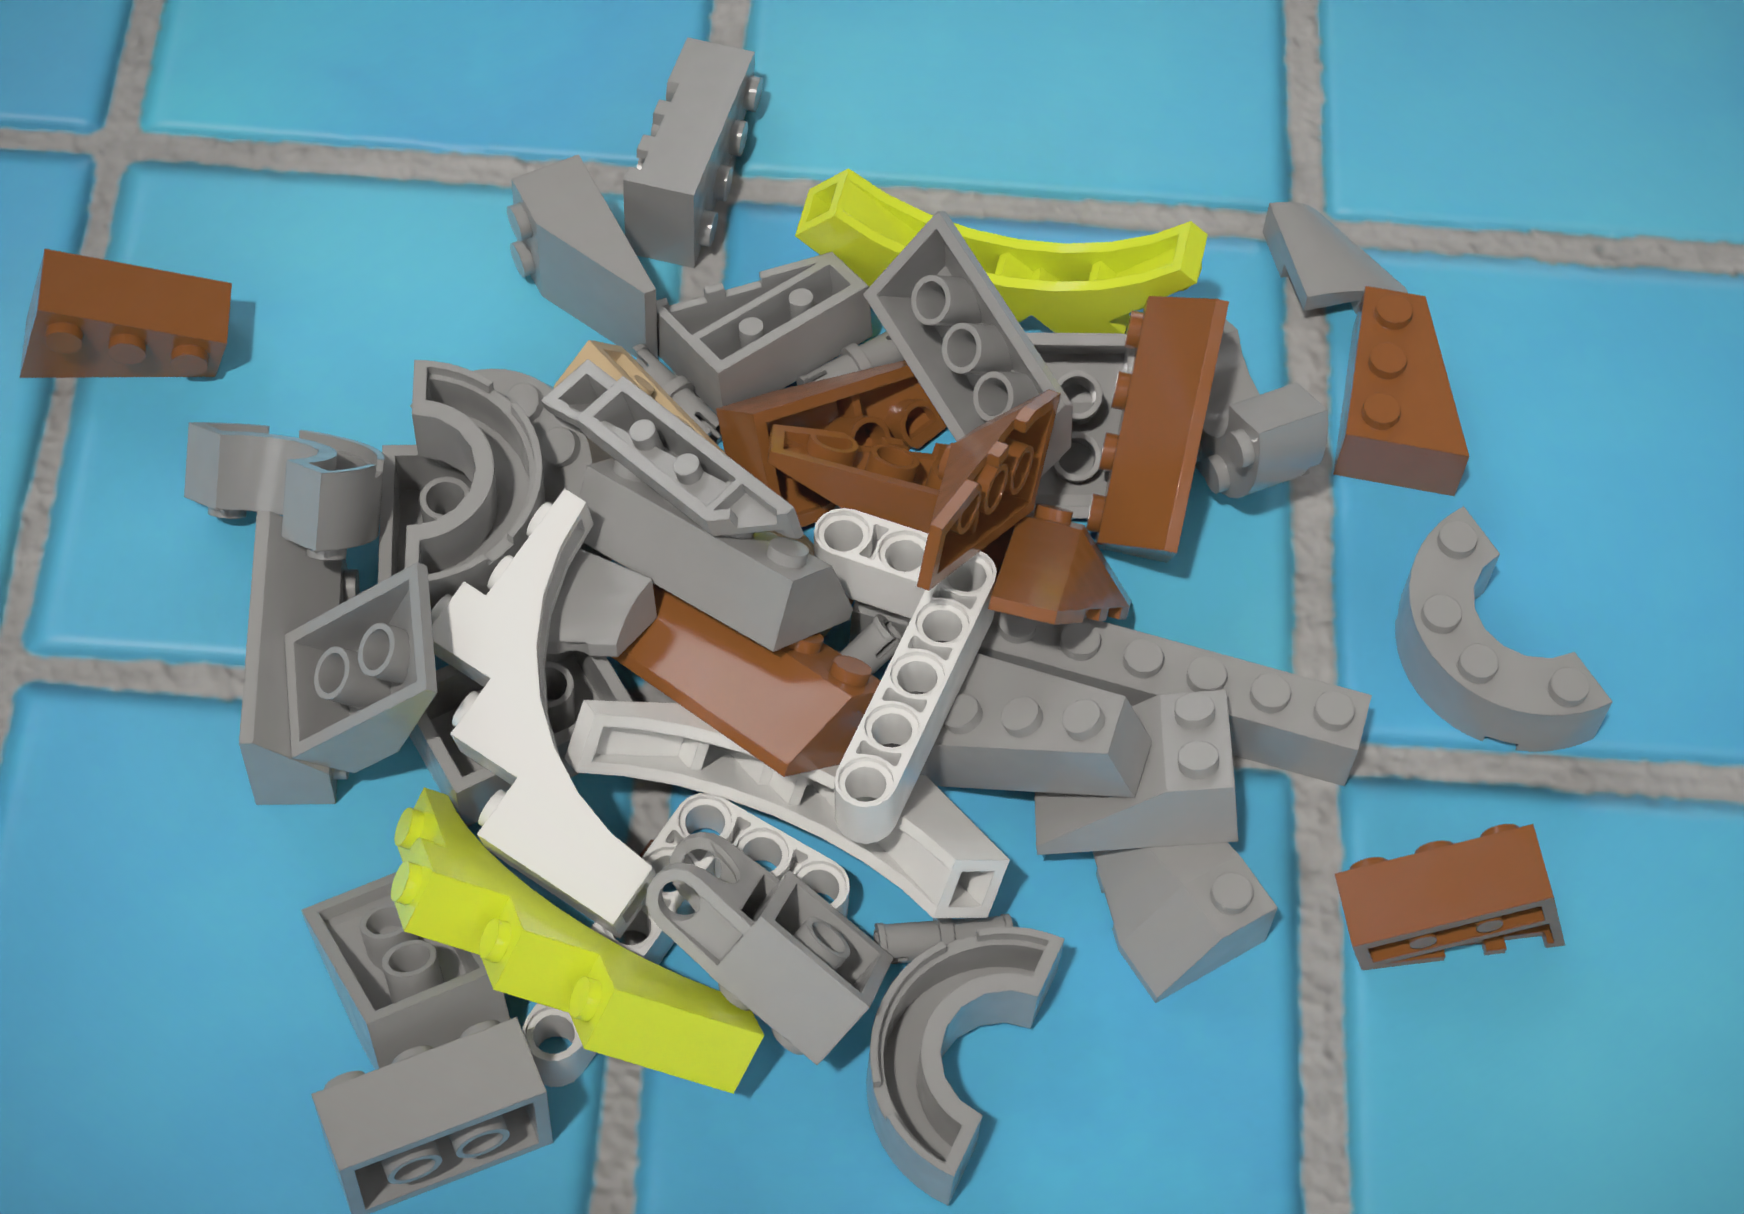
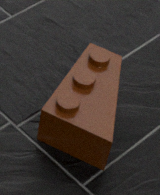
[19,249,232,378]
[1333,286,1470,496]
[1335,824,1565,970]

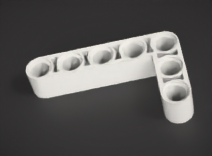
[814,508,997,844]
[523,793,850,1087]

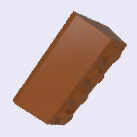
[1086,296,1229,563]
[612,583,881,777]

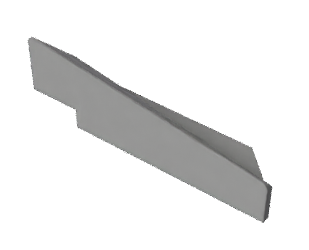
[541,359,804,539]

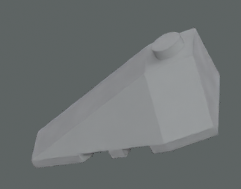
[1092,842,1278,1003]

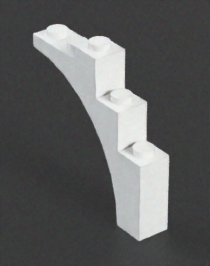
[431,488,656,938]
[565,700,1010,918]

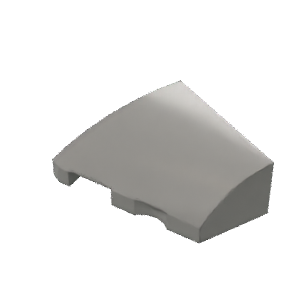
[1262,202,1408,314]
[547,548,657,657]

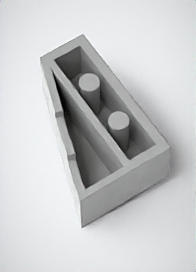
[656,252,872,414]

